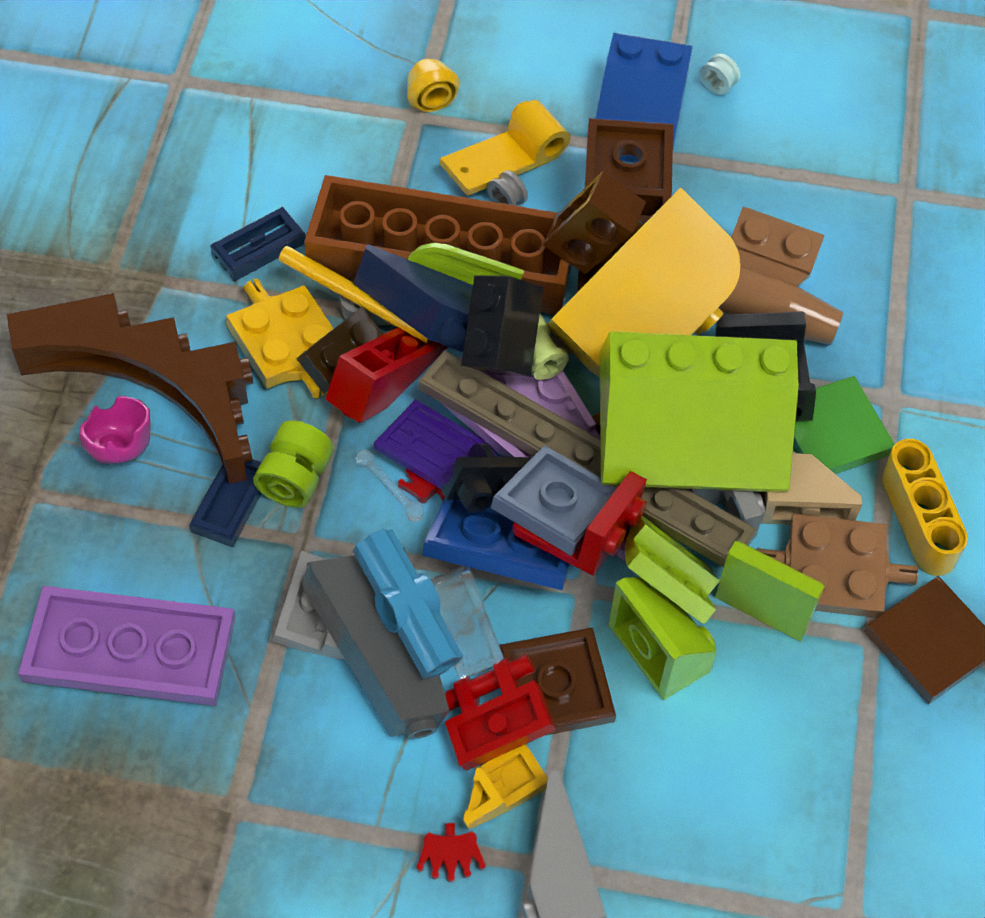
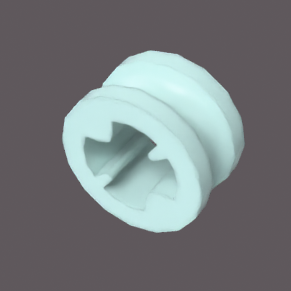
[700,53,741,95]

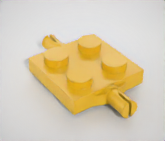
[226,279,334,399]

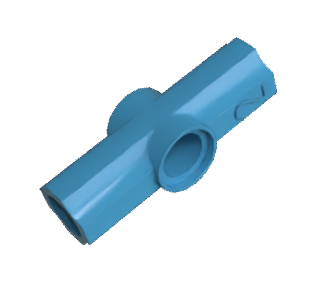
[353,529,464,679]

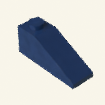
[353,244,473,352]

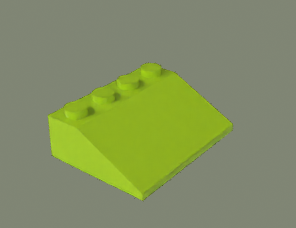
[600,331,799,493]

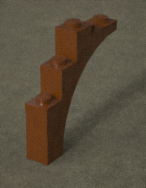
[7,293,254,484]

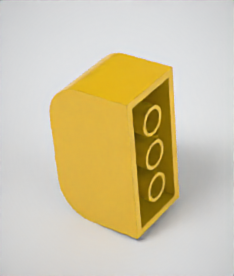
[548,187,741,377]

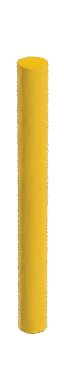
[278,246,431,344]

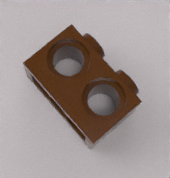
[543,171,646,274]

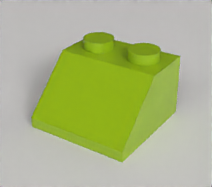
[608,577,717,701]

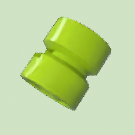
[253,420,334,508]

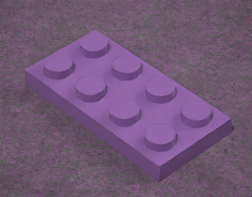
[18,586,236,706]

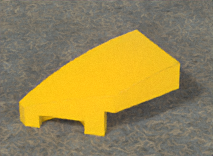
[463,744,548,829]

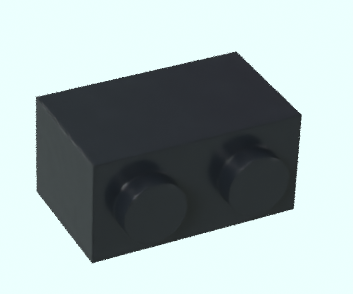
[461,275,544,377]

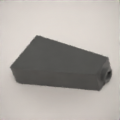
[302,547,449,739]

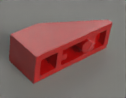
[325,327,448,423]

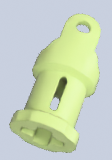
[531,314,569,380]

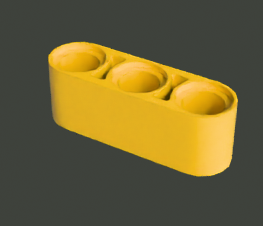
[881,438,968,576]

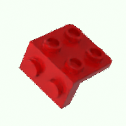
[512,471,647,576]

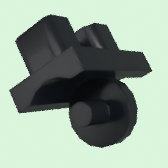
[441,443,531,513]

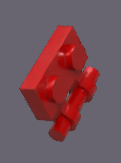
[444,654,556,771]

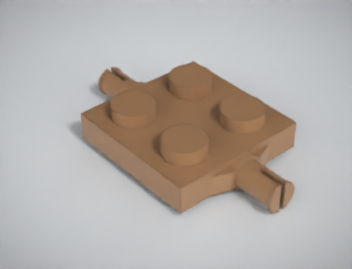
[756,514,918,618]

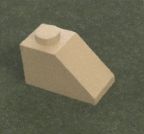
[759,452,862,525]

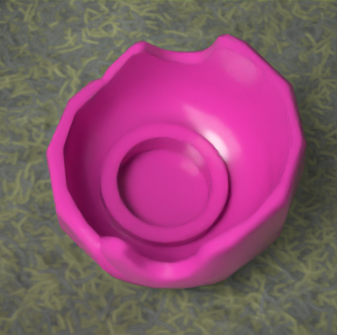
[80,396,151,464]

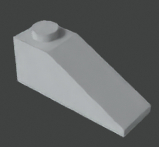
[521,769,606,918]

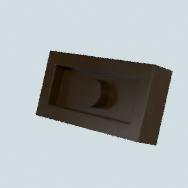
[296,307,383,394]

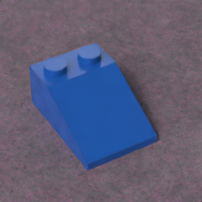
[595,33,693,163]

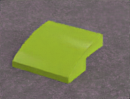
[625,516,720,624]

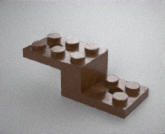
[577,118,673,292]

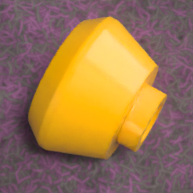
[407,59,460,112]

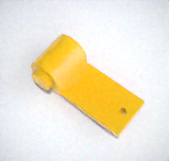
[439,100,570,196]

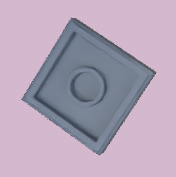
[491,445,617,556]

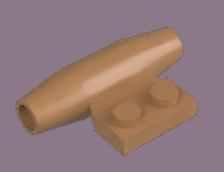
[718,206,843,345]

